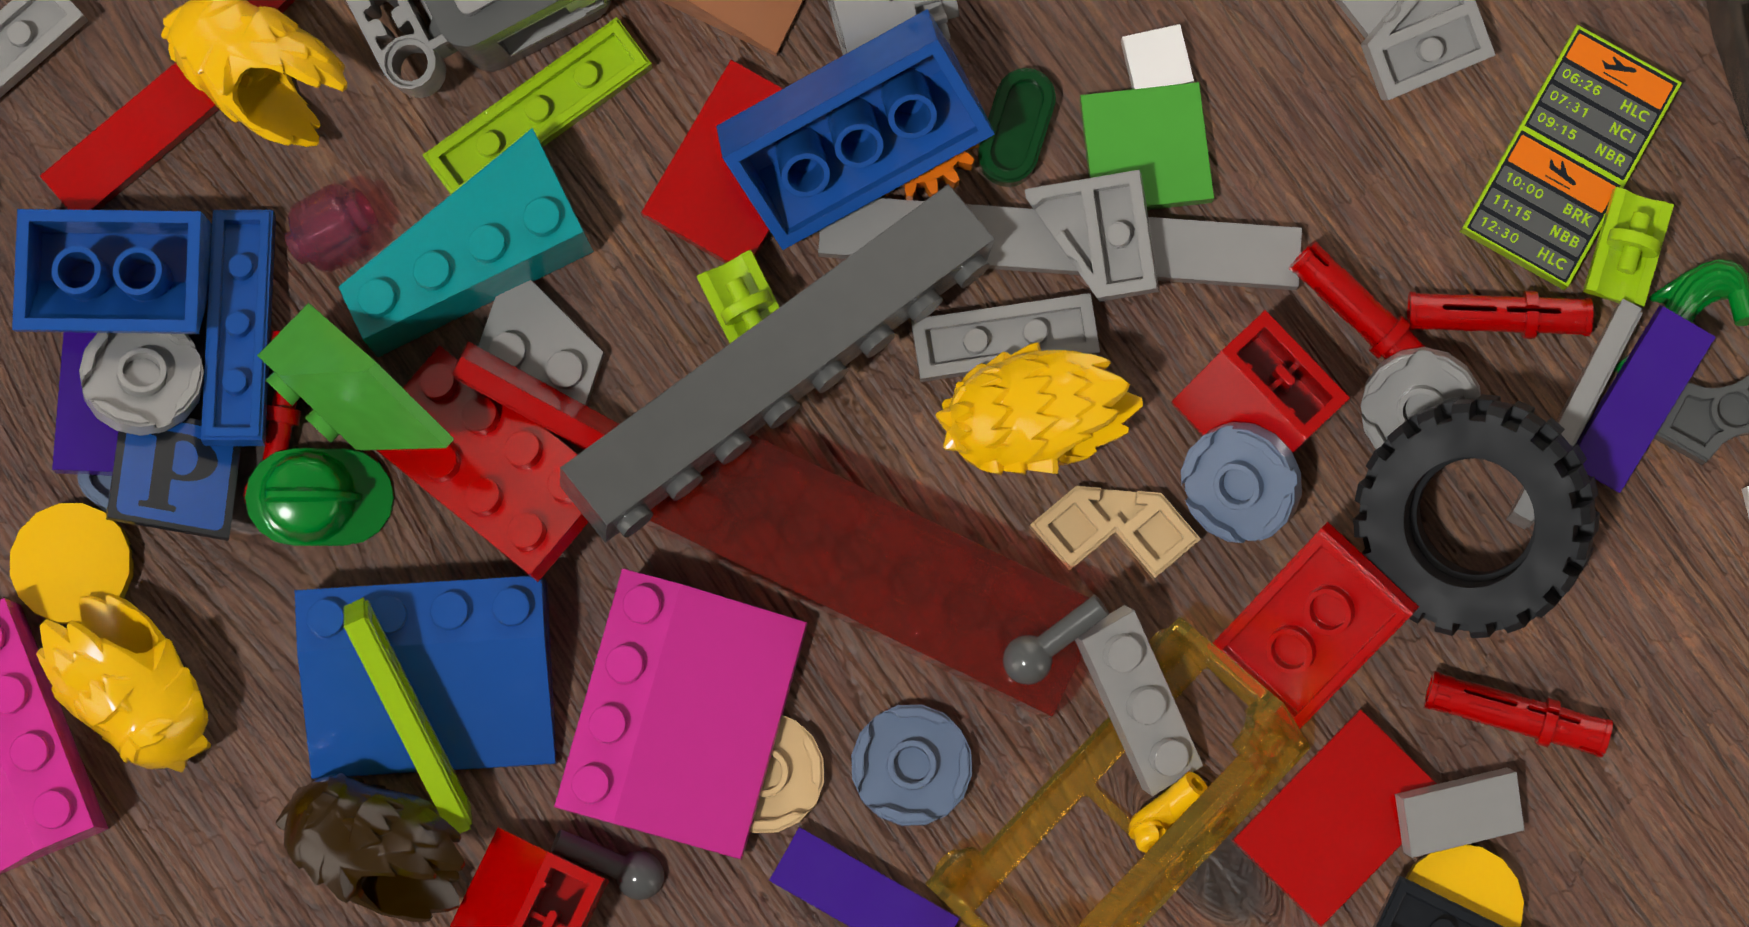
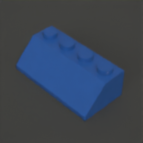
[716,9,995,250]

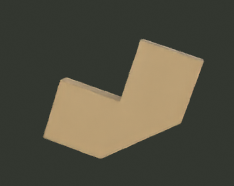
[1029,486,1201,580]

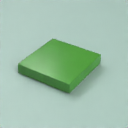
[1079,82,1214,210]

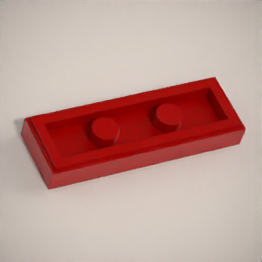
[40,62,219,210]
[451,341,619,450]

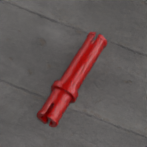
[1289,240,1425,359]
[1407,291,1594,339]
[1423,670,1613,758]

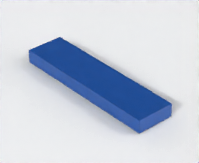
[201,210,276,446]

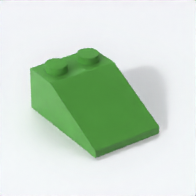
[257,303,454,450]

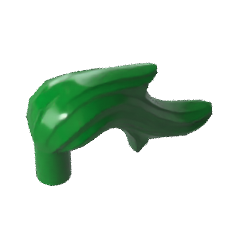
[1613,259,1749,373]

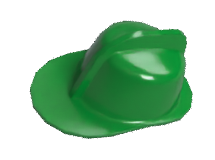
[245,448,394,546]

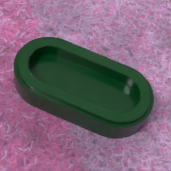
[978,68,1056,187]

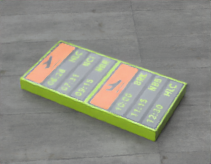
[1459,25,1682,290]

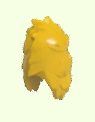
[161,0,348,147]
[935,342,1143,476]
[36,594,211,773]

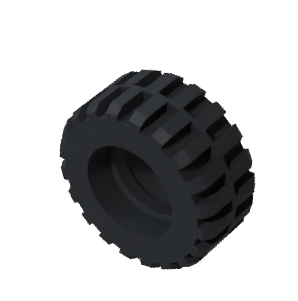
[1353,394,1600,638]

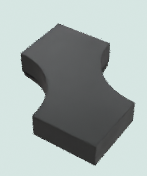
[1654,374,1749,465]

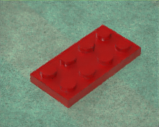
[376,345,588,582]

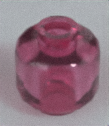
[285,183,379,273]

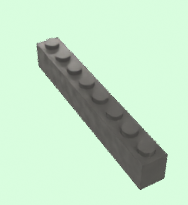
[560,184,995,543]

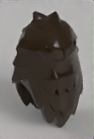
[276,773,465,922]

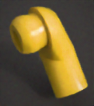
[1128,772,1209,853]

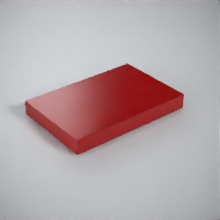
[641,60,783,263]
[1208,521,1419,732]
[1231,709,1437,927]

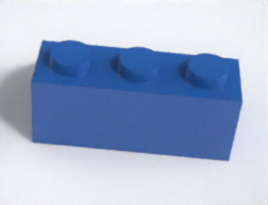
[12,209,212,334]

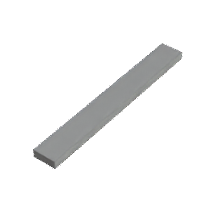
[818,198,1302,290]

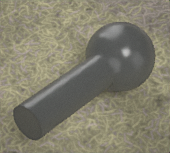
[1003,594,1109,685]
[551,829,664,900]

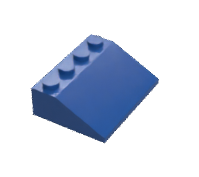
[294,576,557,779]

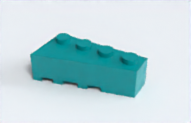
[338,128,594,357]

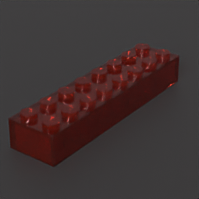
[646,391,1106,721]

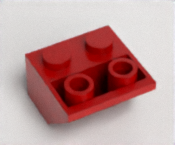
[1171,310,1350,453]
[450,827,609,927]

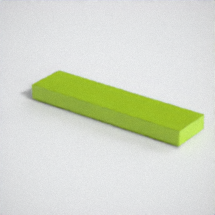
[422,17,653,195]
[344,597,472,834]

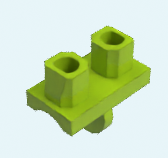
[1583,187,1674,308]
[696,249,779,344]

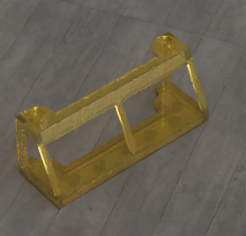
[925,616,1311,927]

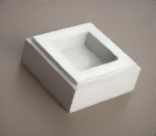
[1121,24,1194,89]

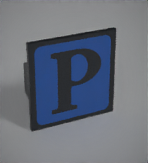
[106,418,241,541]

